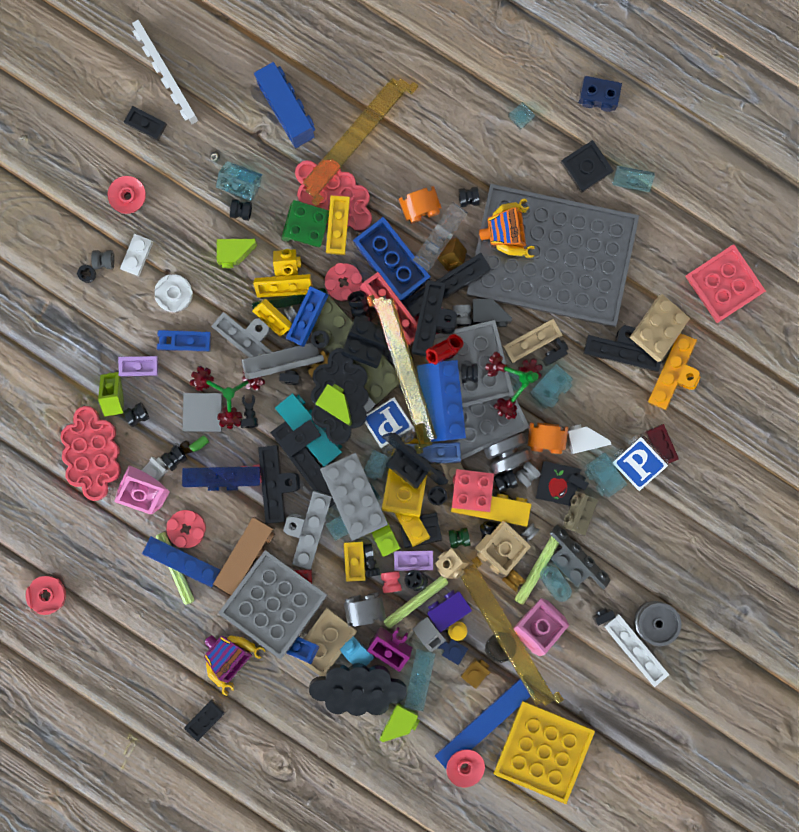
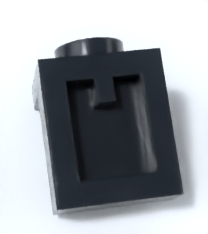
[542,337,568,366]

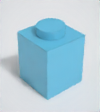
[340,636,375,666]

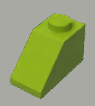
[217,239,257,268]
[98,372,124,416]
[315,384,352,426]
[371,513,401,557]
[379,703,420,742]

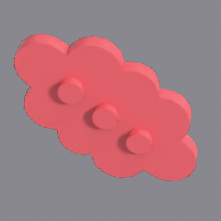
[295,160,372,232]
[61,406,121,501]

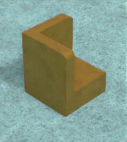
[437,237,467,271]

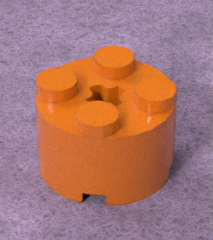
[398,186,442,224]
[527,422,568,454]

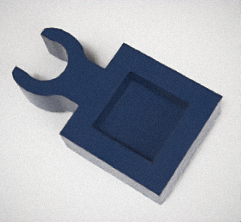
[437,638,468,666]

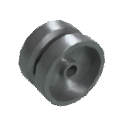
[484,433,533,474]
[634,601,682,646]

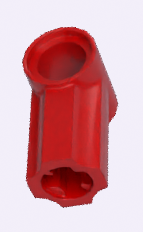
[426,334,464,365]

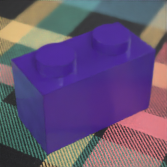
[427,590,472,633]

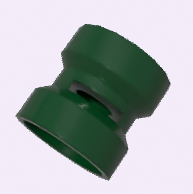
[448,527,470,548]

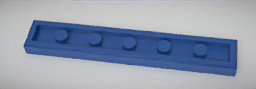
[435,678,534,769]

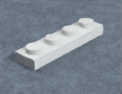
[604,614,669,687]

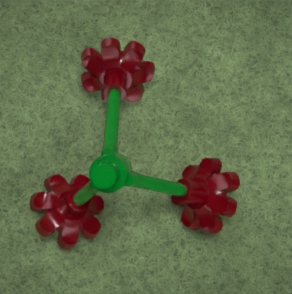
[485,352,543,420]
[190,366,265,429]

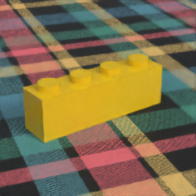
[450,493,531,527]

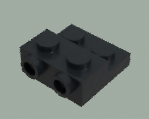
[341,315,392,369]

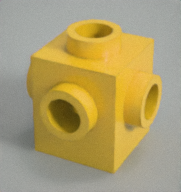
[273,249,302,276]

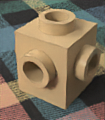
[435,548,470,579]

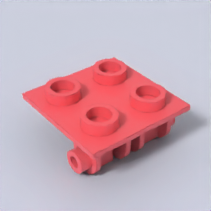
[452,469,494,512]

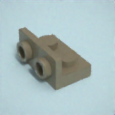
[563,491,598,536]

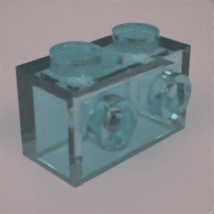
[216,161,262,201]
[529,364,573,409]
[584,453,628,498]

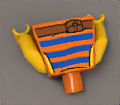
[479,199,535,258]

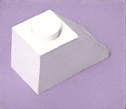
[567,424,611,454]

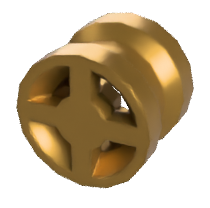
[501,569,526,592]

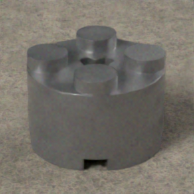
[344,592,386,627]

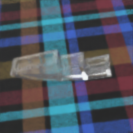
[413,202,468,271]

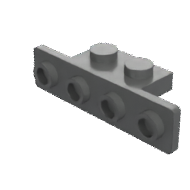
[550,525,610,589]

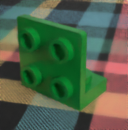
[281,200,329,248]

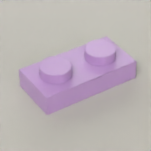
[118,356,158,377]
[394,550,433,571]

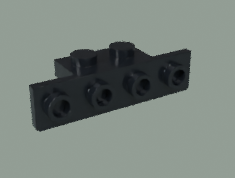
[382,433,449,489]

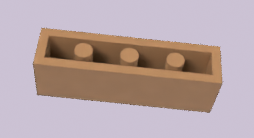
[213,517,275,595]

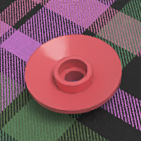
[107,176,146,214]
[446,749,485,788]

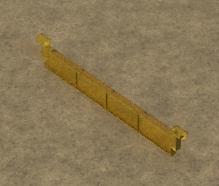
[303,78,418,206]
[367,295,437,454]
[460,556,564,706]

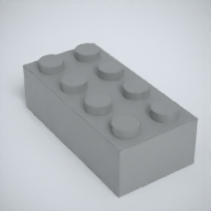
[320,453,388,541]

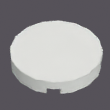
[155,274,193,313]

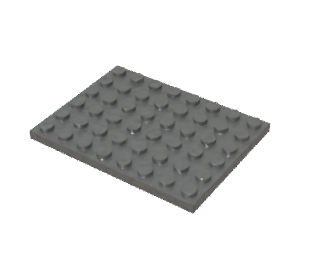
[466,184,639,327]

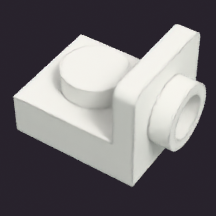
[141,457,169,481]

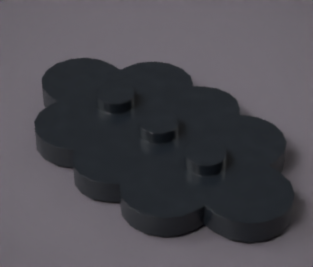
[311,348,369,445]
[309,663,407,716]

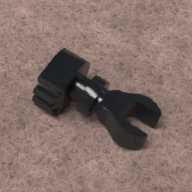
[241,395,258,428]
[364,543,380,577]

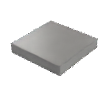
[183,393,223,432]

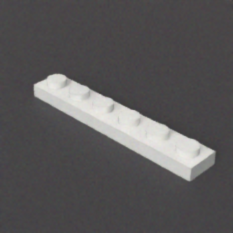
[132,20,198,124]

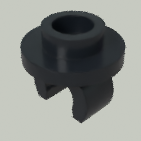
[480,521,498,539]

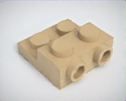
[475,521,531,576]

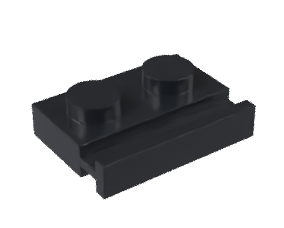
[400,512,442,548]

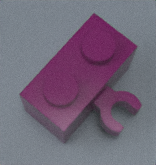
[367,626,413,672]

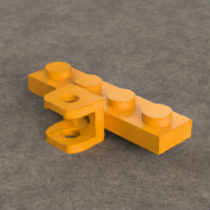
[648,333,701,410]

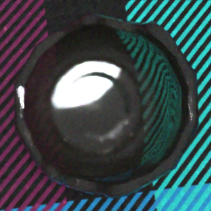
[485,632,517,663]

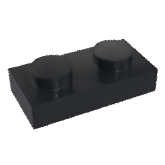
[124,106,167,141]
[279,370,302,386]

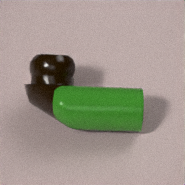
[180,435,209,454]

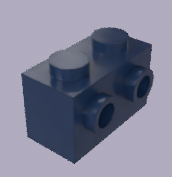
[578,76,622,112]

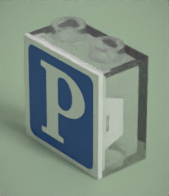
[365,398,417,455]
[612,434,669,491]

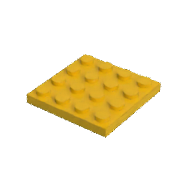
[493,701,595,804]

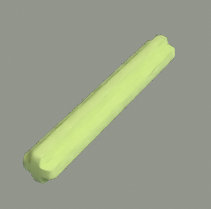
[156,532,194,605]
[515,536,559,605]
[383,576,449,629]

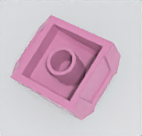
[114,466,170,514]
[512,598,569,656]

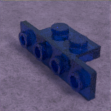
[182,467,260,491]

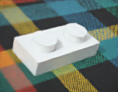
[120,234,153,277]

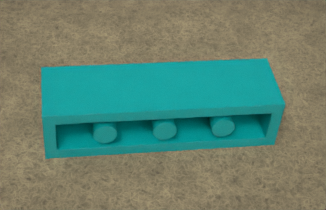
[275,393,342,467]

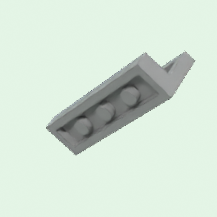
[241,342,324,379]

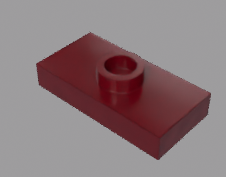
[645,424,679,464]

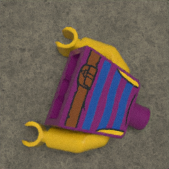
[204,635,266,696]

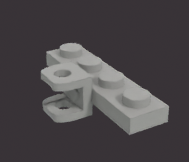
[211,312,272,375]
[284,490,332,570]

